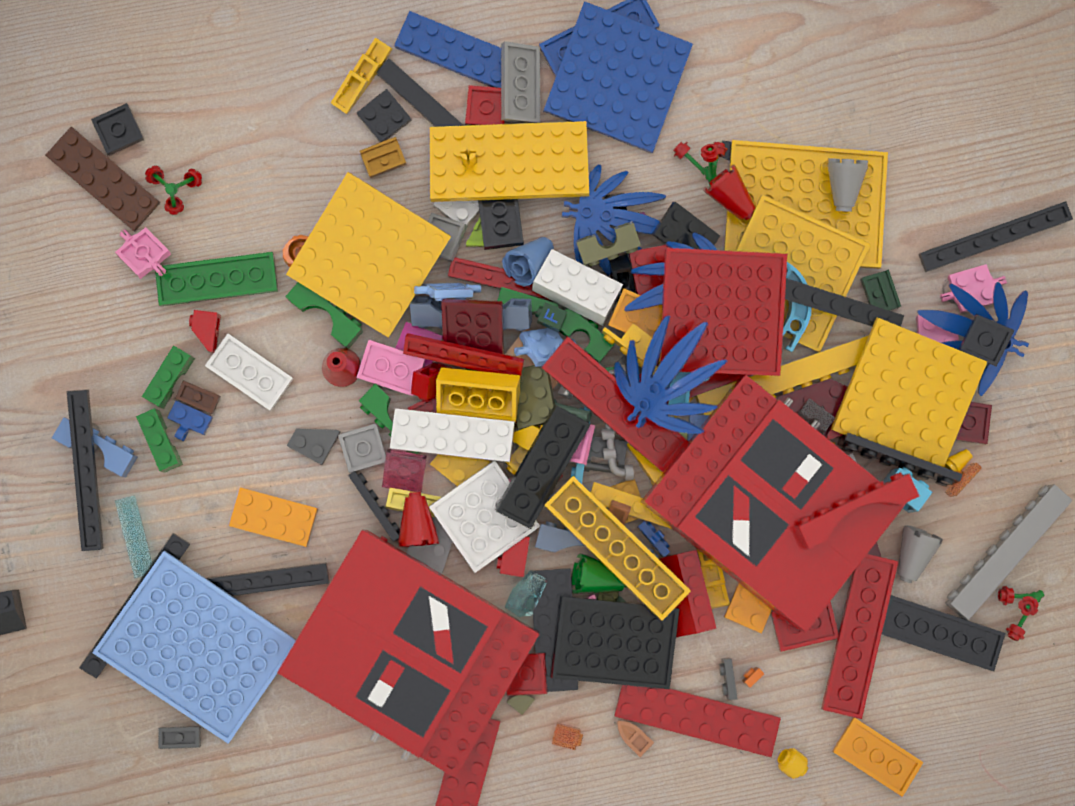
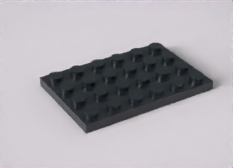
[551,596,679,689]

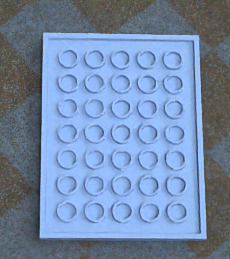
[92,551,296,744]

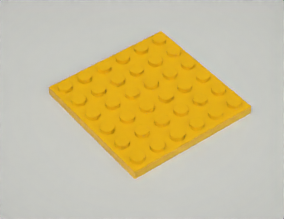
[286,172,451,338]
[736,195,870,353]
[831,318,987,467]

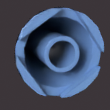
[502,237,554,286]

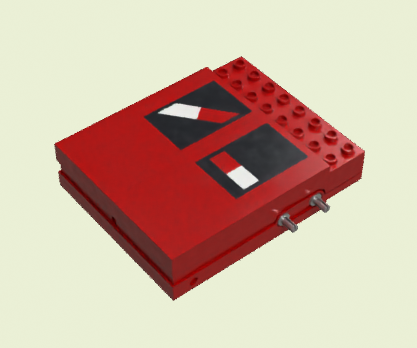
[641,375,906,632]
[277,530,539,778]

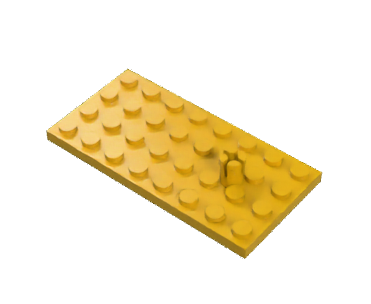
[430,121,589,202]

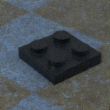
[357,89,412,143]
[91,103,145,156]
[958,314,1015,367]

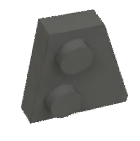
[287,428,341,465]

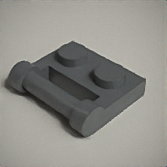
[584,436,627,473]

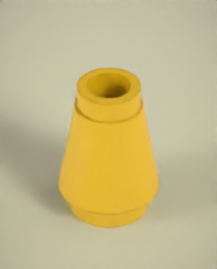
[944,449,973,473]

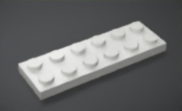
[390,409,515,462]

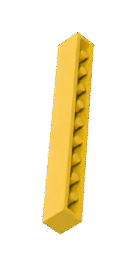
[695,335,869,415]

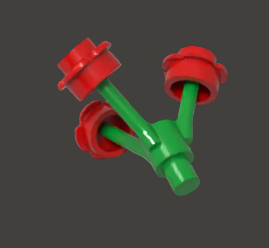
[673,142,728,186]
[145,165,202,215]
[998,586,1045,642]

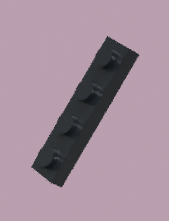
[348,471,400,542]

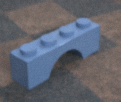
[52,417,138,478]

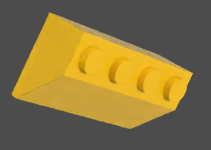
[436,367,520,422]

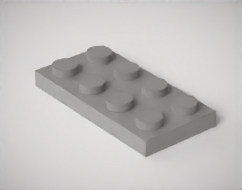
[501,41,540,123]
[407,517,452,574]

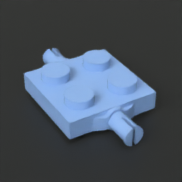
[414,283,481,301]
[514,328,576,367]

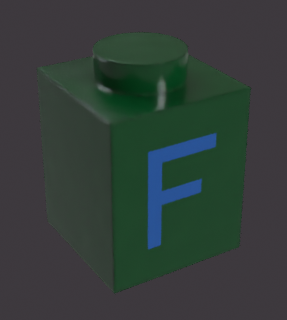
[535,302,567,333]

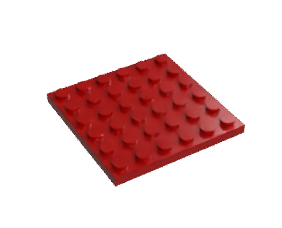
[659,248,787,376]

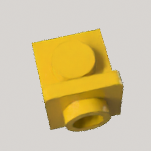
[505,446,528,475]

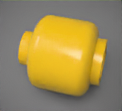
[777,748,808,779]

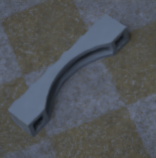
[410,296,532,331]
[535,521,658,557]

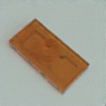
[945,462,982,497]

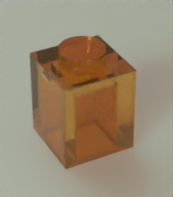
[552,722,583,750]

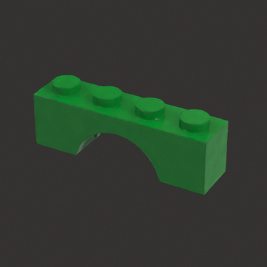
[285,282,363,349]
[359,384,421,457]

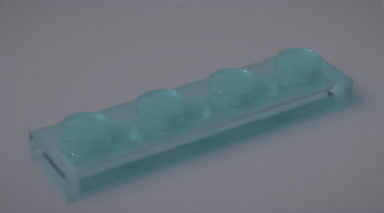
[115,495,152,579]

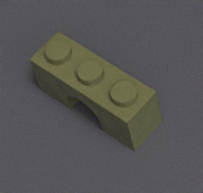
[576,221,641,266]

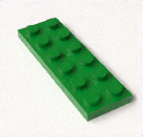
[155,252,278,307]

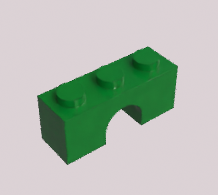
[559,308,615,364]
[141,345,195,409]
[136,408,183,473]

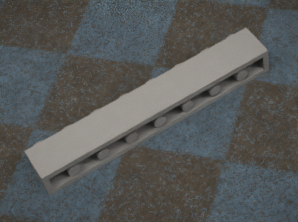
[945,484,1073,620]

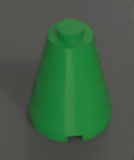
[571,554,626,594]

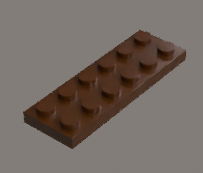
[45,126,160,232]

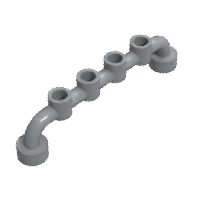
[601,364,634,481]

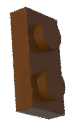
[175,380,221,414]

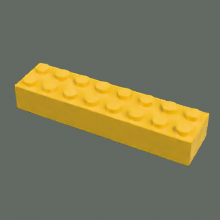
[544,476,690,621]

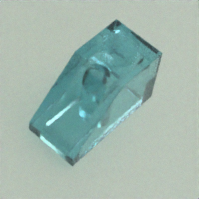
[505,571,548,617]

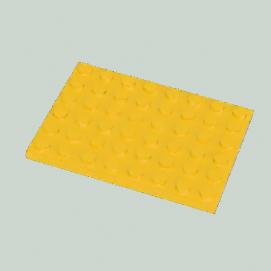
[724,140,888,269]

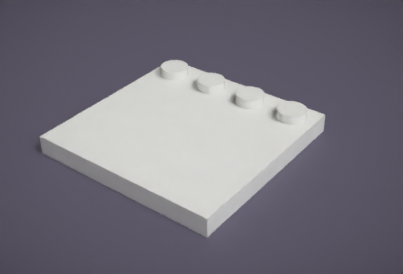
[429,461,540,573]

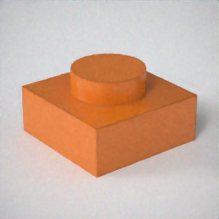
[742,667,764,688]

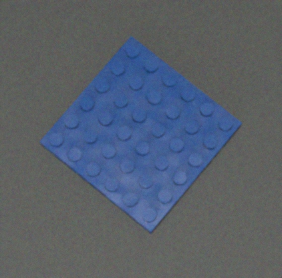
[543,1,693,153]

